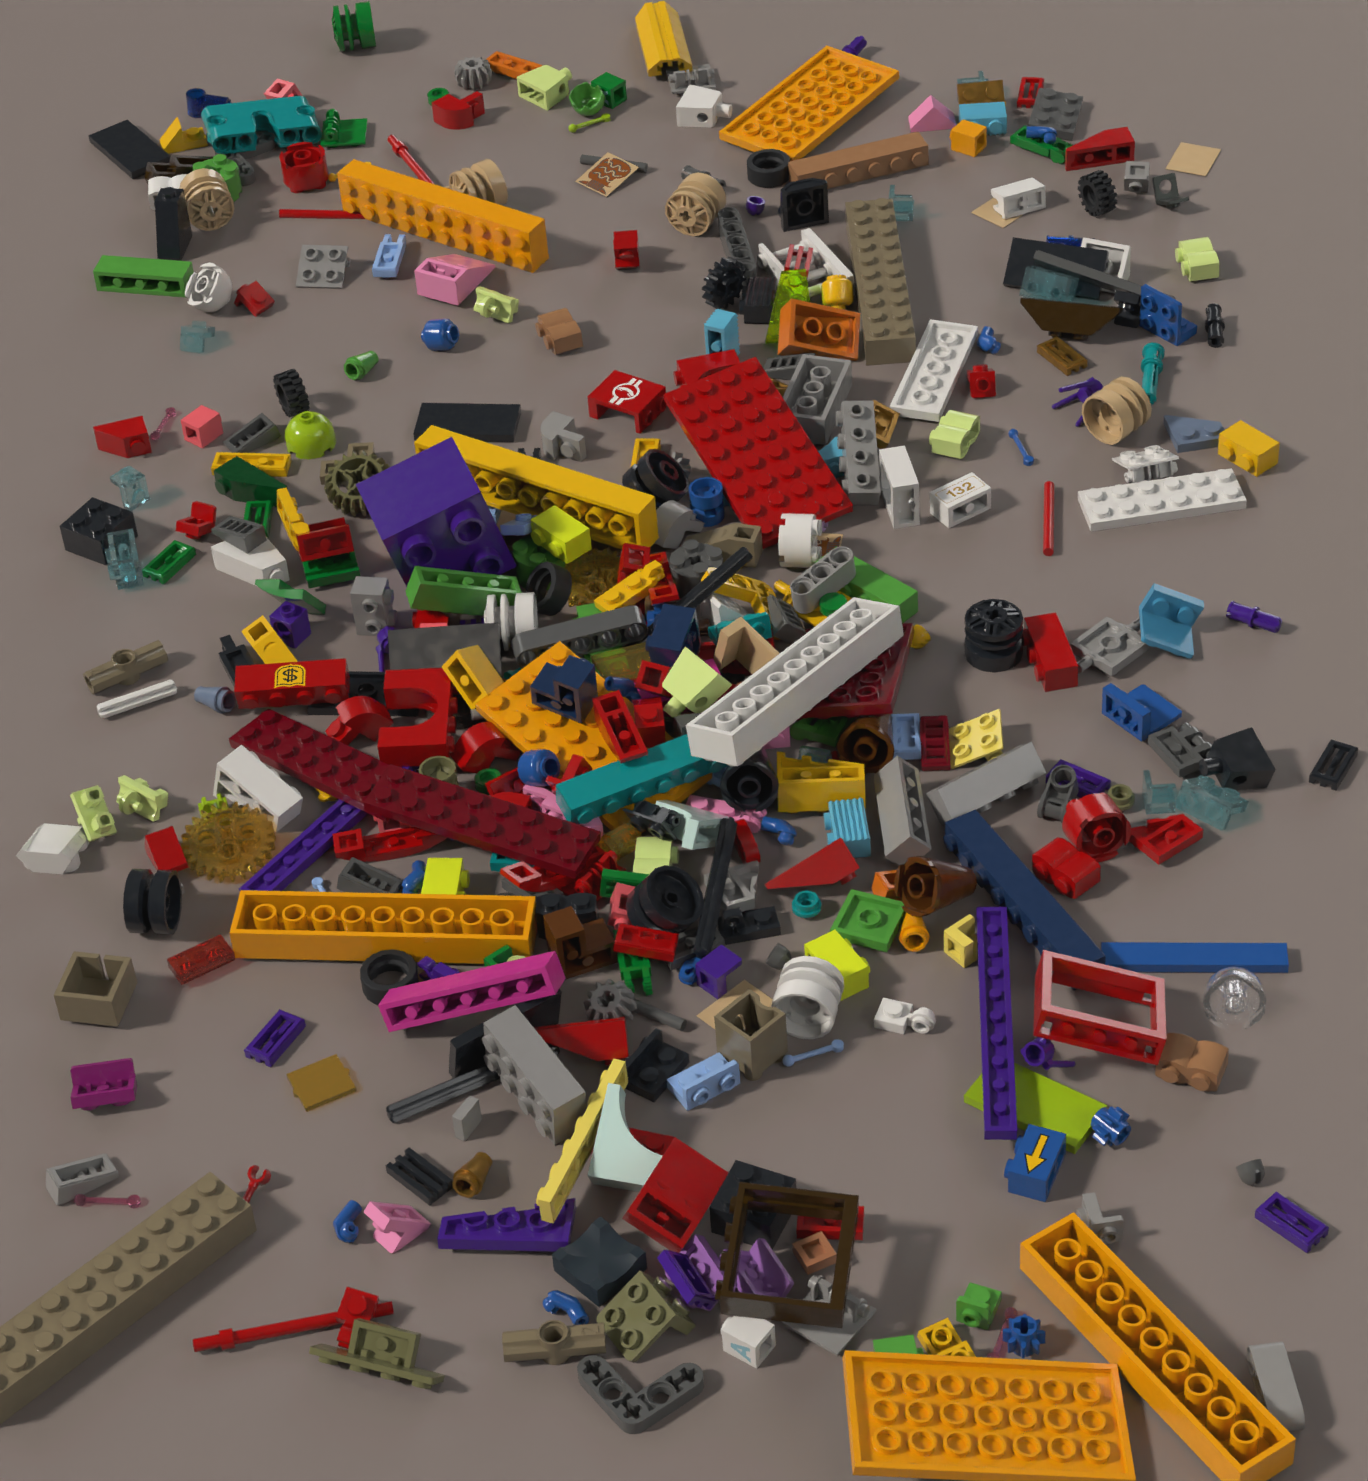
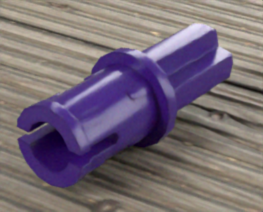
[842,36,867,56]
[1226,601,1282,633]

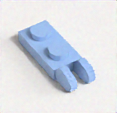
[372,234,406,278]

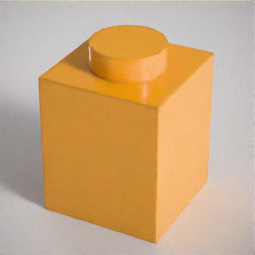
[949,119,987,157]

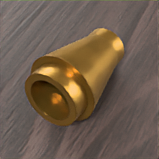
[452,1152,492,1198]

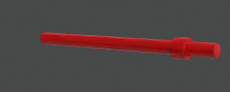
[387,135,436,185]
[193,1301,394,1352]

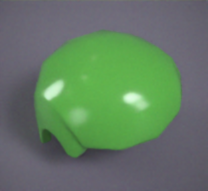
[569,82,605,116]

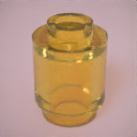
[597,822,641,861]

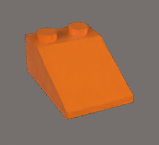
[778,298,860,361]

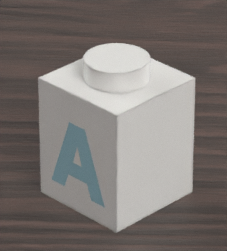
[721,1316,776,1369]

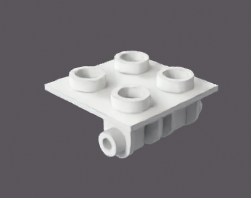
[1112,445,1179,483]

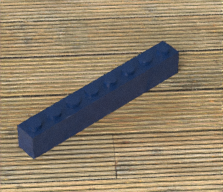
[943,809,1106,991]

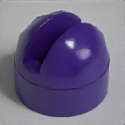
[746,196,765,216]

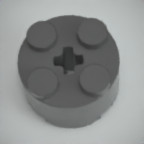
[669,539,723,599]

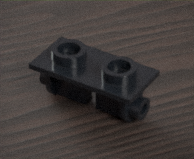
[623,800,681,841]

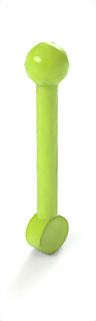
[568,113,610,133]

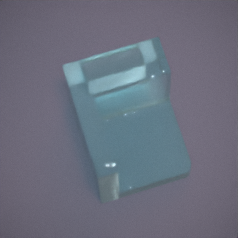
[889,185,914,221]
[1142,770,1176,815]

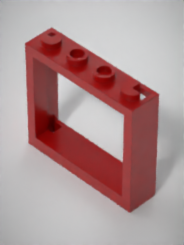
[1033,950,1167,1066]

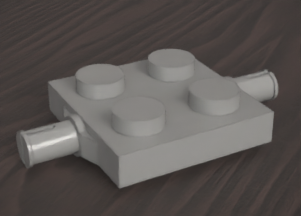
[1070,617,1149,676]

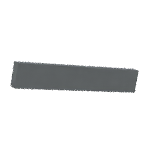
[1033,250,1176,300]

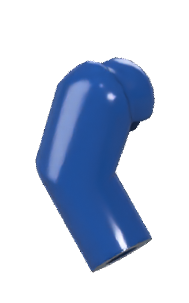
[1026,126,1058,144]
[761,816,797,846]
[402,860,426,894]
[679,951,712,985]
[333,1200,362,1243]

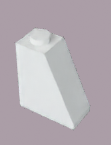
[211,537,290,587]

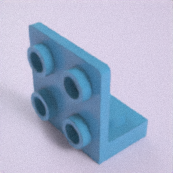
[1139,583,1204,659]

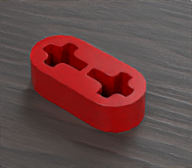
[734,819,761,864]

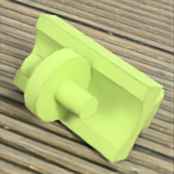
[473,286,519,323]
[116,775,168,822]
[70,785,117,842]

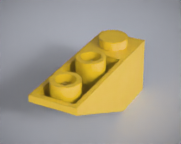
[241,615,298,664]

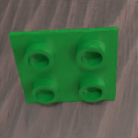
[320,109,368,148]

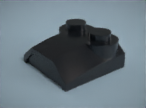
[778,178,829,232]

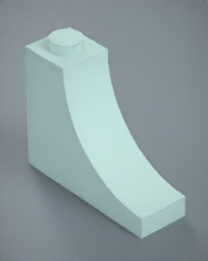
[656,800,729,850]
[587,1083,663,1192]

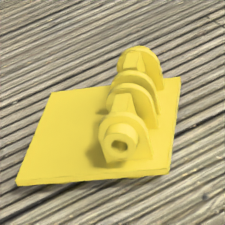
[949,709,1004,769]

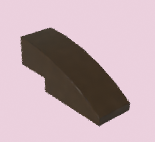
[145,155,213,184]

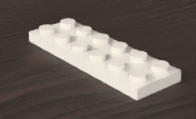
[890,319,978,422]
[1078,468,1247,532]

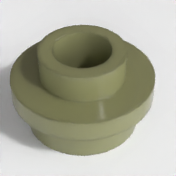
[1107,784,1135,811]

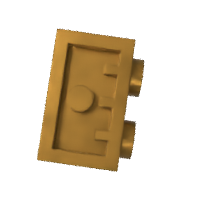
[957,80,1006,107]
[872,400,900,449]

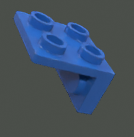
[1140,284,1197,346]
[1102,683,1182,742]

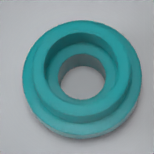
[792,890,822,918]

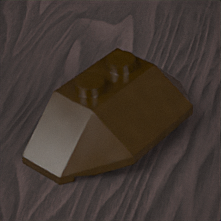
[1020,297,1123,340]

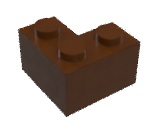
[543,906,618,980]

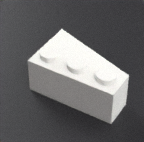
[213,745,303,832]

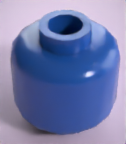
[421,319,459,351]
[517,749,560,787]

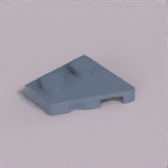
[1163,415,1224,453]

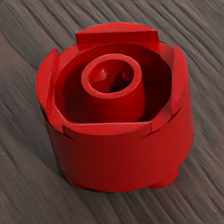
[279,142,329,193]
[1062,793,1131,863]

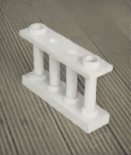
[757,228,855,302]

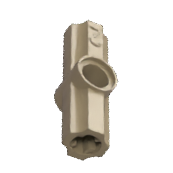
[83,640,168,694]
[502,1320,606,1365]

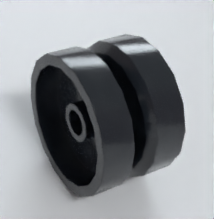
[622,449,689,510]
[626,865,704,934]
[123,869,182,935]

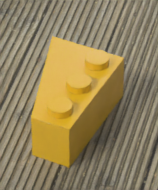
[777,751,866,813]

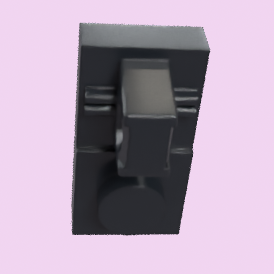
[717,906,781,945]

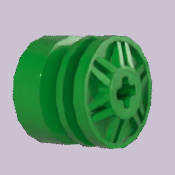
[332,1,376,52]

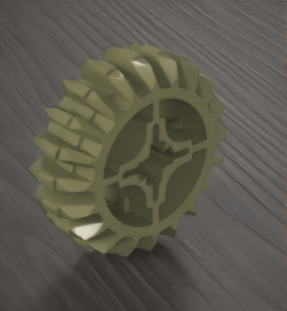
[324,450,390,518]

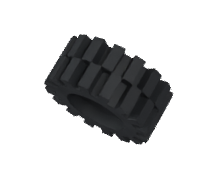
[1078,170,1117,217]
[273,369,310,418]

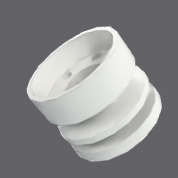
[484,592,538,651]
[771,956,844,1039]

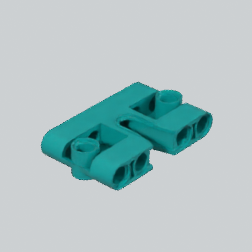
[201,96,322,154]

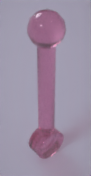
[150,407,176,441]
[74,1194,141,1209]
[987,1307,1018,1358]

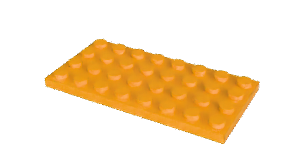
[719,46,899,161]
[475,641,712,844]
[842,1350,1136,1481]

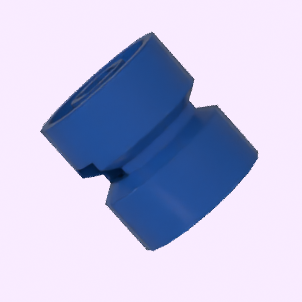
[689,477,725,527]

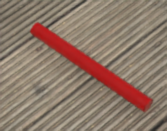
[279,209,365,219]
[1043,481,1055,556]

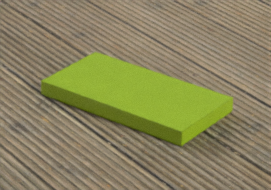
[964,1063,1107,1154]

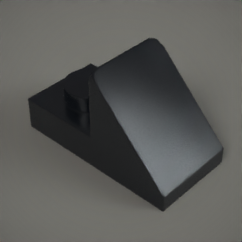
[1113,290,1141,328]

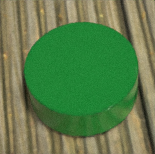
[427,88,449,106]
[819,592,847,617]
[474,768,502,795]

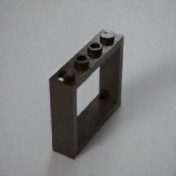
[715,1182,859,1328]

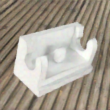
[991,178,1046,219]

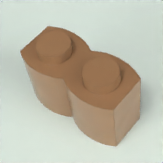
[535,308,583,355]
[1155,1033,1229,1091]

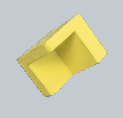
[944,914,978,968]

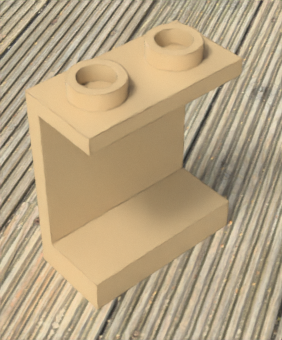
[713,617,780,674]

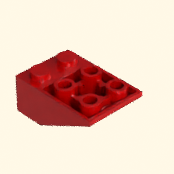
[622,1137,729,1253]

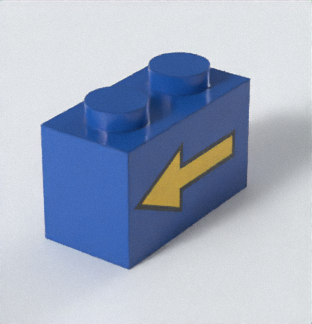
[1004,1124,1066,1202]

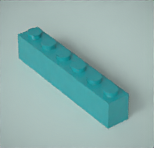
[556,734,727,824]

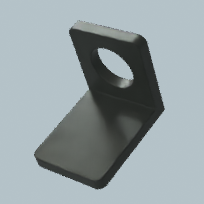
[1152,173,1189,208]

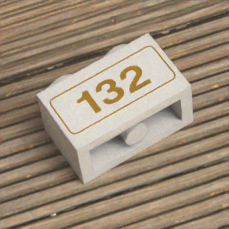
[930,472,991,529]

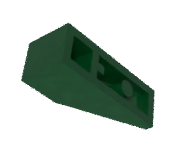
[213,456,288,507]

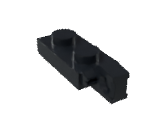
[218,635,255,686]

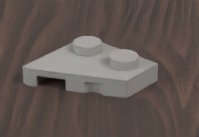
[704,860,759,912]

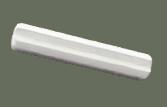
[97,680,177,719]

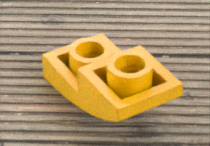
[917,1318,976,1357]

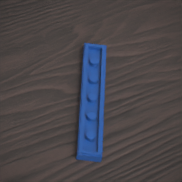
[1101,942,1289,973]

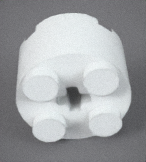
[778,513,822,568]

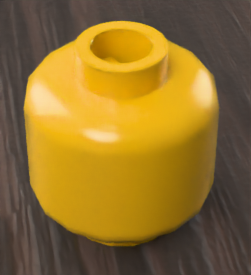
[821,275,854,310]

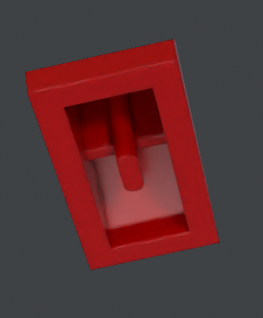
[145,826,189,872]

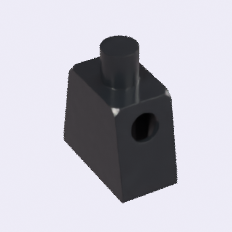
[1199,727,1276,790]

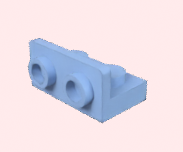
[666,1052,740,1111]

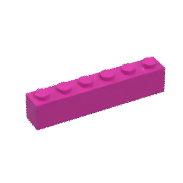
[378,951,566,1032]

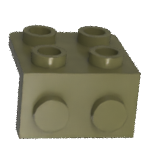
[597,1270,696,1362]

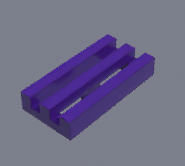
[1045,759,1111,798]
[244,1009,306,1068]
[1255,1192,1329,1253]
[657,1250,717,1310]

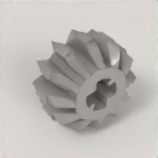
[454,56,492,90]
[583,978,637,1021]

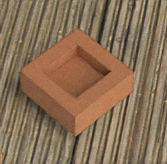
[792,1231,837,1275]

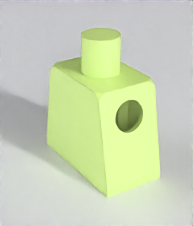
[517,65,572,111]
[662,647,732,717]

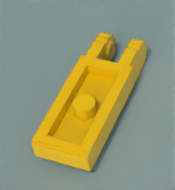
[277,487,310,552]

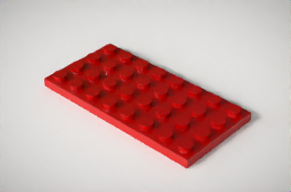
[664,356,853,549]

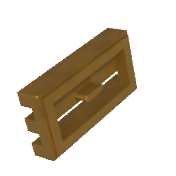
[1037,337,1088,376]

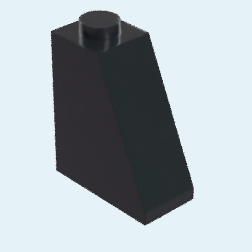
[155,187,193,261]

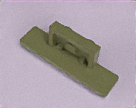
[309,1318,445,1389]

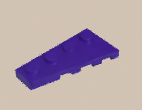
[437,1198,576,1252]

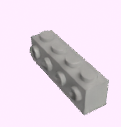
[836,401,881,505]
[926,742,1046,825]
[873,756,931,865]

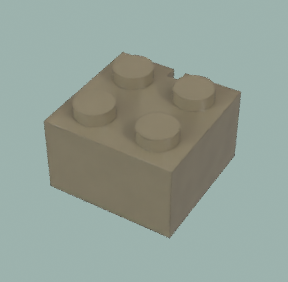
[54,951,137,1027]

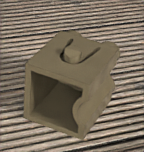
[714,989,788,1081]

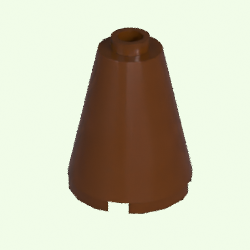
[837,714,894,775]
[894,856,977,916]

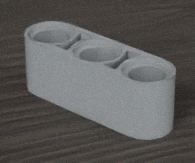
[790,546,856,614]
[1247,1342,1305,1431]

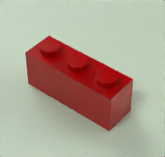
[1022,612,1078,692]

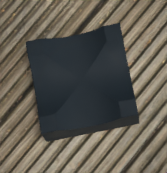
[552,1216,648,1307]

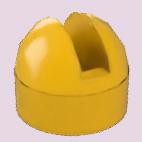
[911,624,931,649]

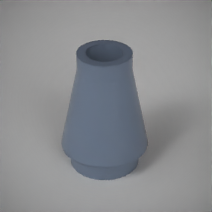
[194,686,236,714]

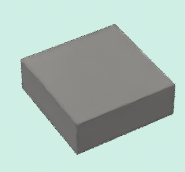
[452,1095,482,1141]

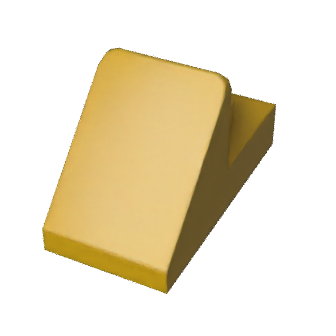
[159,117,208,154]

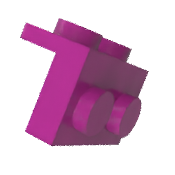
[70,1058,137,1111]

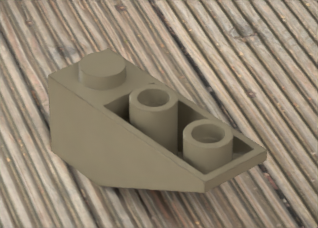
[682,523,763,568]

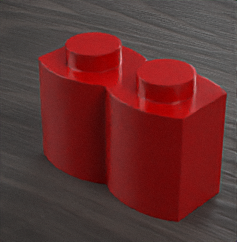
[1032,837,1101,899]

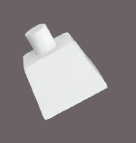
[676,85,732,128]

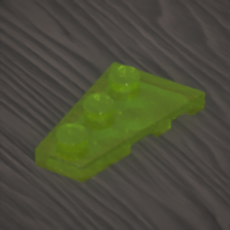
[765,269,810,344]

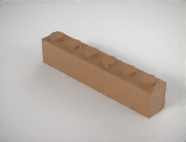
[788,131,929,189]

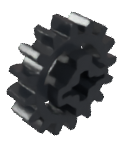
[702,256,747,309]

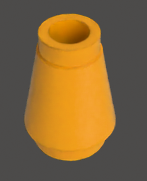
[899,912,930,952]

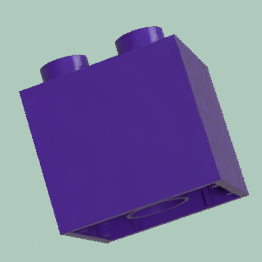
[356,437,517,587]

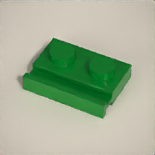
[302,551,360,589]

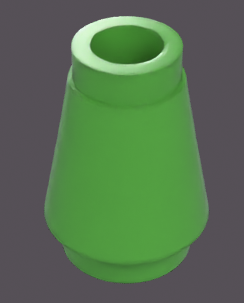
[344,351,379,380]

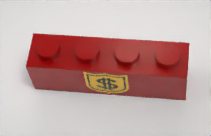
[234,658,350,709]

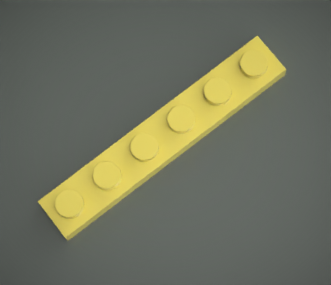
[536,1059,628,1224]

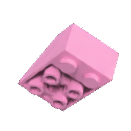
[414,254,495,306]

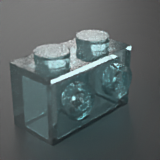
[1019,266,1079,302]
[105,528,144,590]

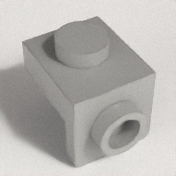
[1124,161,1150,193]
[1077,1192,1124,1245]

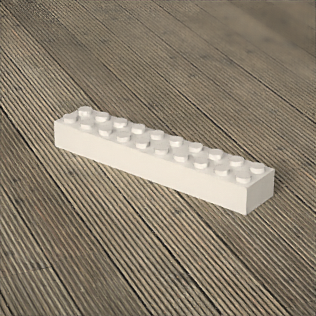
[686,597,904,767]

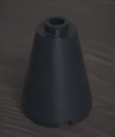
[720,746,779,812]

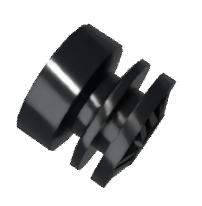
[964,599,1023,673]

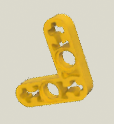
[701,567,780,640]

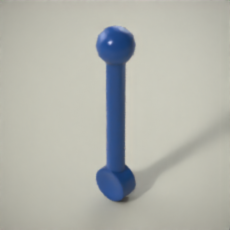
[1008,429,1034,466]

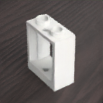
[879,445,920,529]

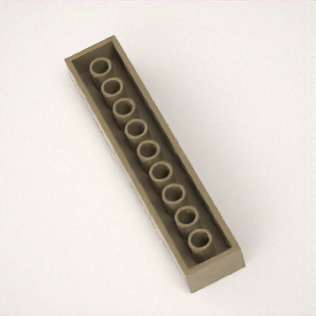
[845,198,916,366]
[0,1172,257,1425]

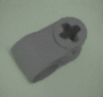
[1037,765,1079,823]

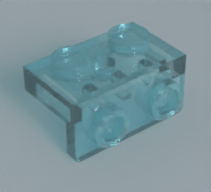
[1174,775,1249,831]

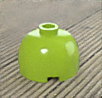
[285,411,336,459]

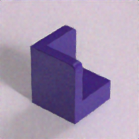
[695,944,742,999]

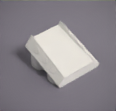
[16,823,90,875]

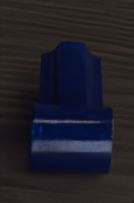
[186,88,231,118]

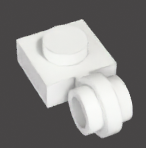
[874,997,936,1034]

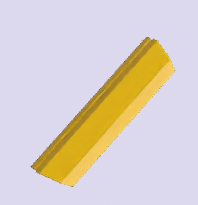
[635,1,692,77]

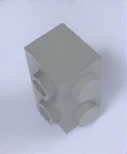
[350,576,397,636]

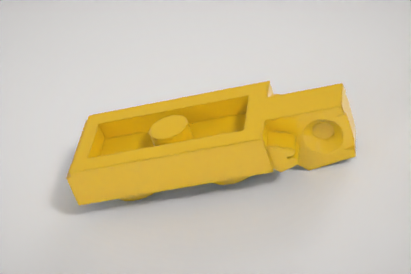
[594,560,665,612]

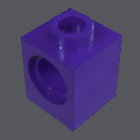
[269,601,311,649]

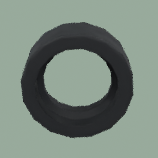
[747,149,790,188]
[525,561,572,616]
[360,949,419,1005]

